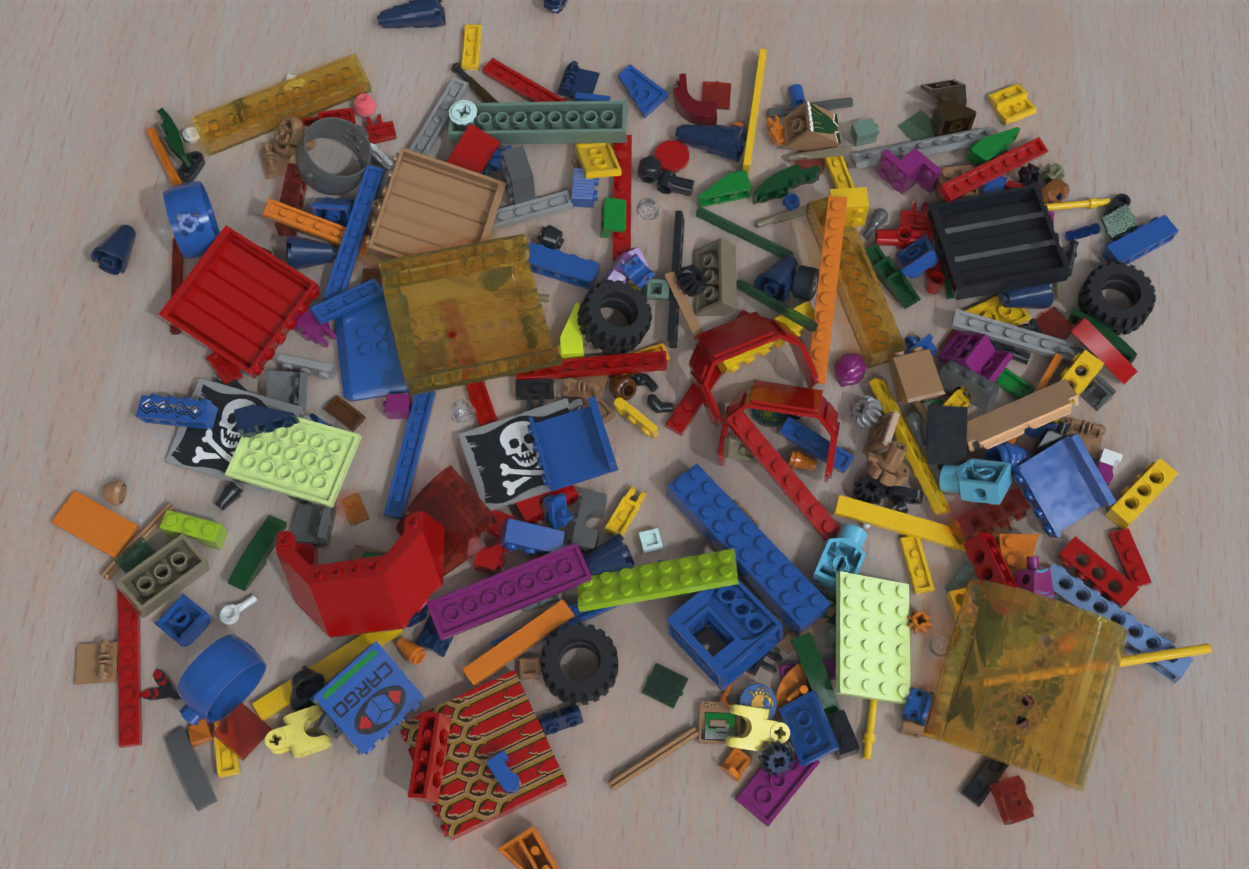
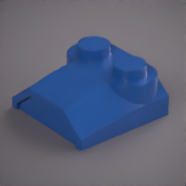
[895,234,939,278]
[154,594,211,647]

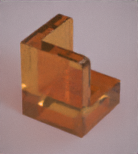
[340,492,369,527]

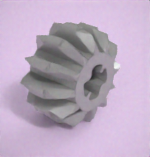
[850,395,883,429]

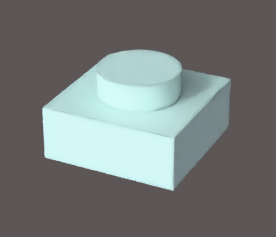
[639,528,663,553]

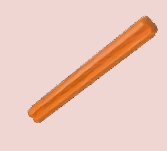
[146,127,182,186]

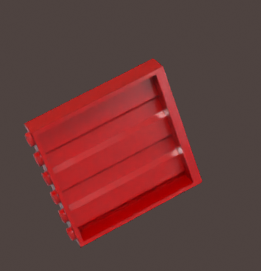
[159,225,320,379]

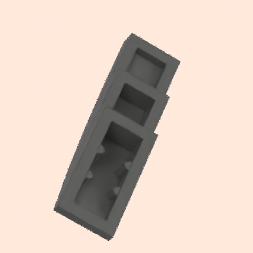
[165,727,217,812]

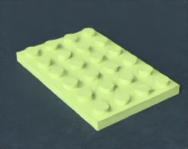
[225,417,362,508]
[836,571,911,705]

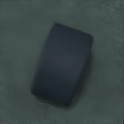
[792,265,819,301]

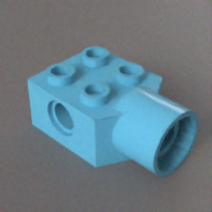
[939,459,1012,505]
[812,523,867,591]

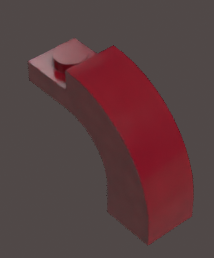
[673,74,717,126]

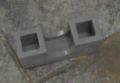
[939,360,1000,412]
[568,490,607,554]

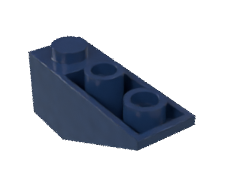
[234,405,300,438]

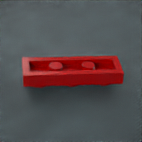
[1108,528,1152,588]

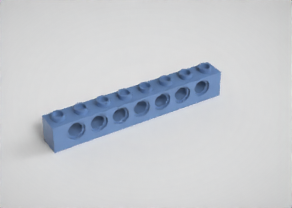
[1049,564,1194,683]

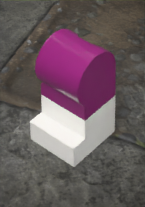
[1096,448,1123,486]

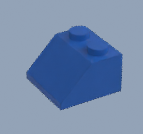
[311,197,354,227]

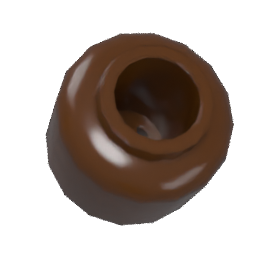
[609,374,637,401]

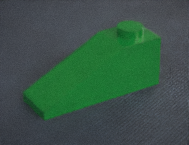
[967,127,1020,167]
[698,170,752,208]

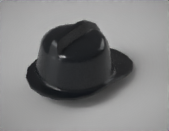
[290,665,325,711]

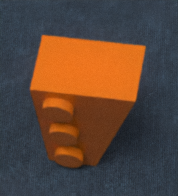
[995,534,1039,581]
[497,826,562,869]

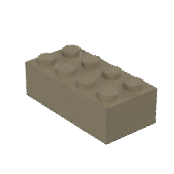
[116,533,209,619]

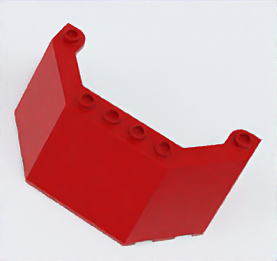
[276,511,445,638]

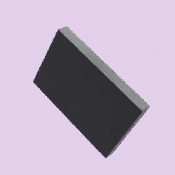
[926,405,968,465]

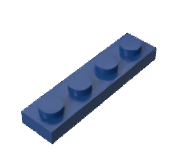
[310,278,384,325]
[779,416,854,474]

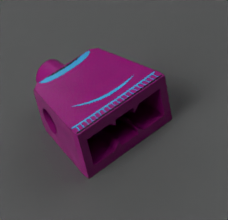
[1016,556,1055,603]

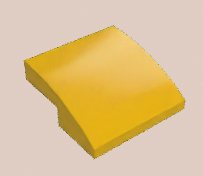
[988,83,1037,125]

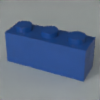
[499,518,565,556]

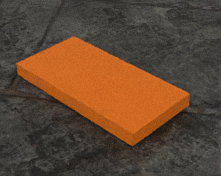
[51,490,140,558]

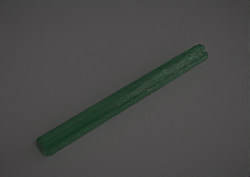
[696,207,794,258]
[736,279,818,332]

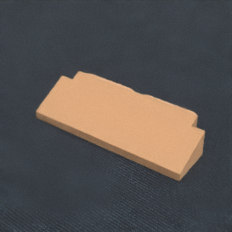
[967,379,1079,452]

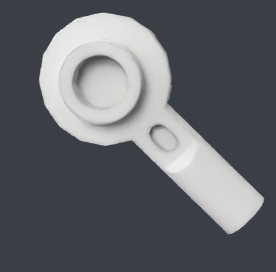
[183,123,218,144]
[219,595,257,625]

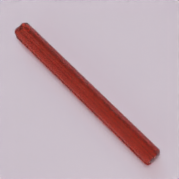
[169,237,183,335]

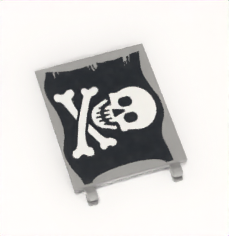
[165,378,313,494]
[458,398,584,513]

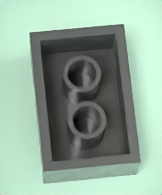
[500,146,536,205]

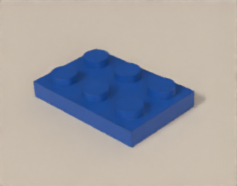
[779,690,840,767]

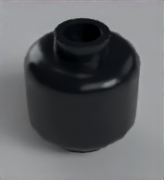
[638,156,662,184]
[537,225,564,249]

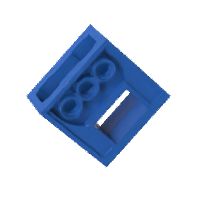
[666,580,783,691]

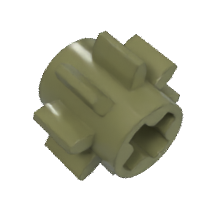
[1041,163,1065,184]

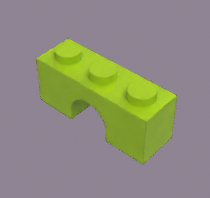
[159,510,228,550]

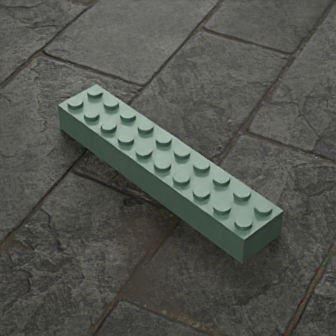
[448,100,628,145]

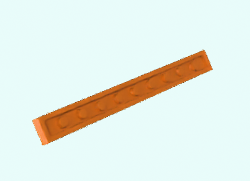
[809,196,847,384]

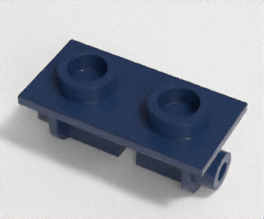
[539,705,584,736]

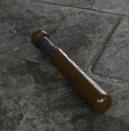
[451,63,499,103]

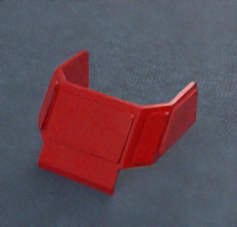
[689,311,819,427]
[717,380,840,483]

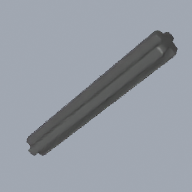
[767,97,853,118]

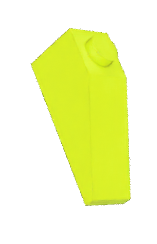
[557,303,584,359]

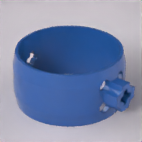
[163,181,220,259]
[177,634,266,725]

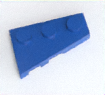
[618,64,668,118]

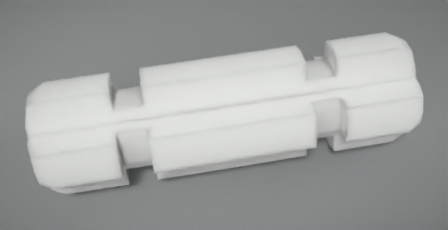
[370,143,394,171]

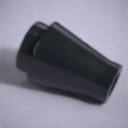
[215,481,243,511]

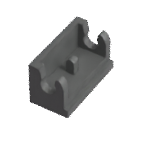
[1070,370,1116,411]

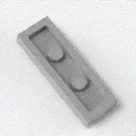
[277,354,336,380]

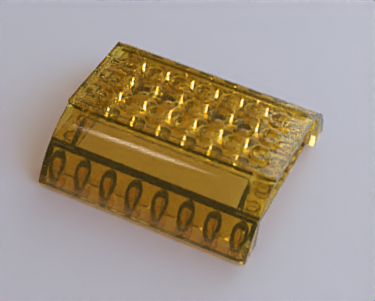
[378,233,562,397]
[922,580,1129,792]

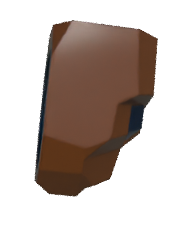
[1041,179,1070,204]

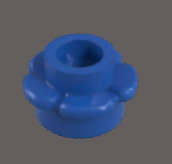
[782,193,800,210]

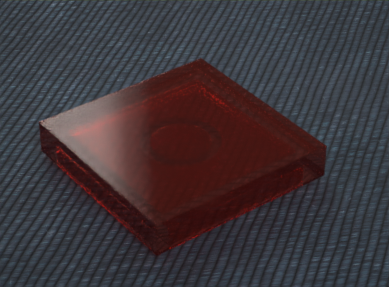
[212,702,272,761]

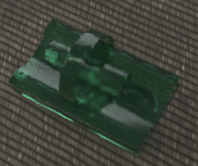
[115,537,156,574]

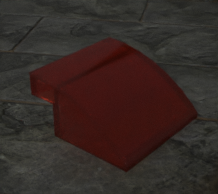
[396,465,497,577]

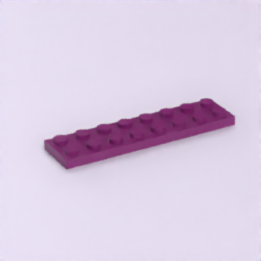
[427,543,592,641]

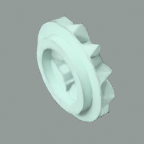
[449,100,477,126]

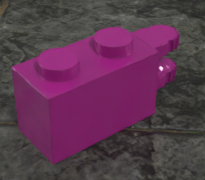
[293,307,337,348]

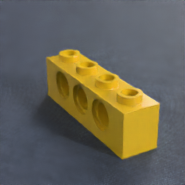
[1051,350,1104,424]
[1106,458,1179,530]

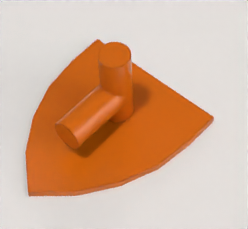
[775,663,810,711]

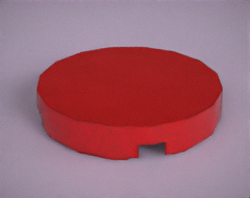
[655,140,689,173]

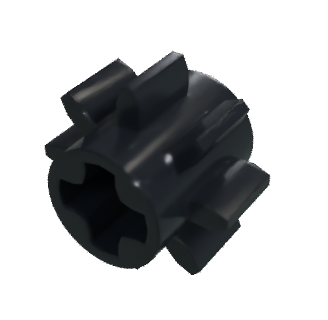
[1018,163,1041,186]

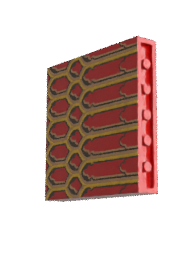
[400,670,567,841]

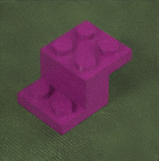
[877,148,941,195]
[937,331,1013,382]

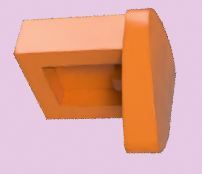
[719,748,753,782]

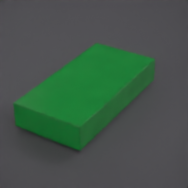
[995,367,1035,400]

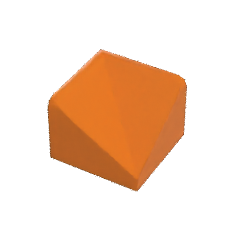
[188,719,214,747]

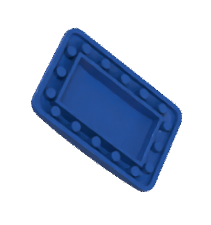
[335,293,418,401]

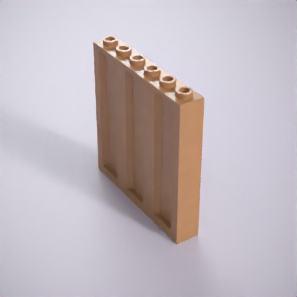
[365,147,506,287]

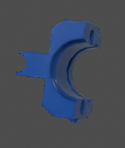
[619,253,655,290]
[902,687,934,726]

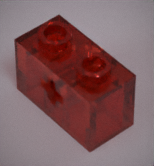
[989,775,1034,825]

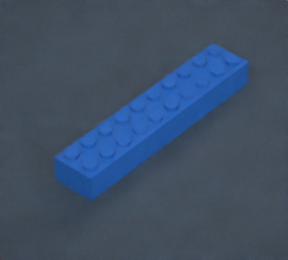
[667,464,831,637]

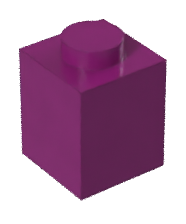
[383,394,412,419]

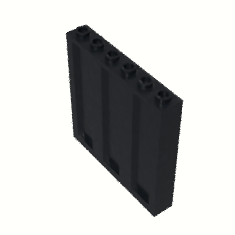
[927,184,1071,300]

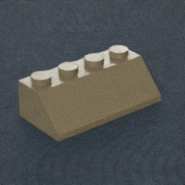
[694,238,737,316]

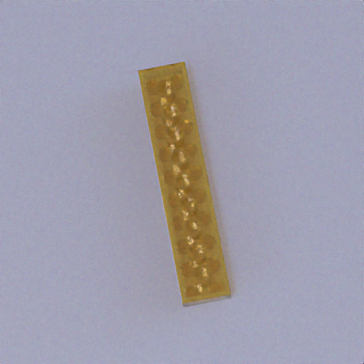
[192,53,372,157]
[805,197,906,368]

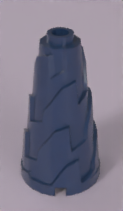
[377,0,446,29]
[675,124,746,162]

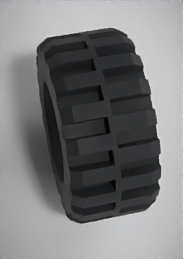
[1078,262,1156,336]
[577,280,652,354]
[540,623,618,705]

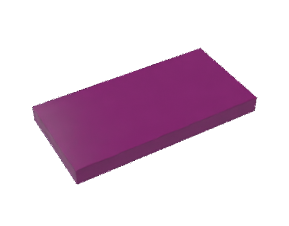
[735,737,820,827]

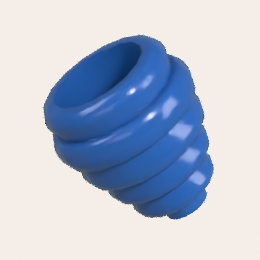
[985,441,1032,477]

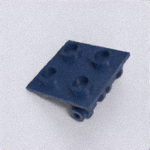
[557,61,600,98]

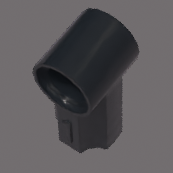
[657,170,695,196]

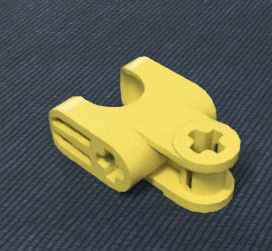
[725,704,790,752]
[265,705,332,758]

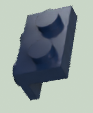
[415,614,454,657]

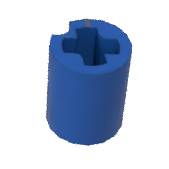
[788,84,805,106]

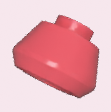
[353,93,377,116]

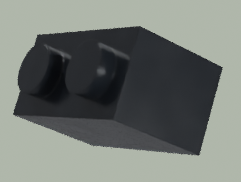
[826,709,860,760]

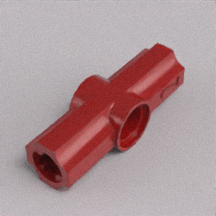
[875,226,932,249]

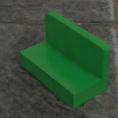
[600,197,626,238]

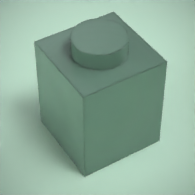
[850,118,879,147]

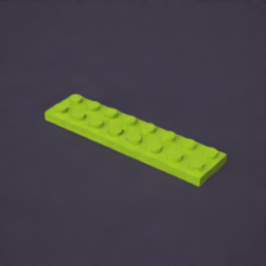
[578,548,739,612]

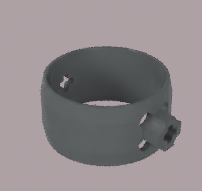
[296,117,372,196]

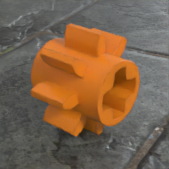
[907,609,932,635]

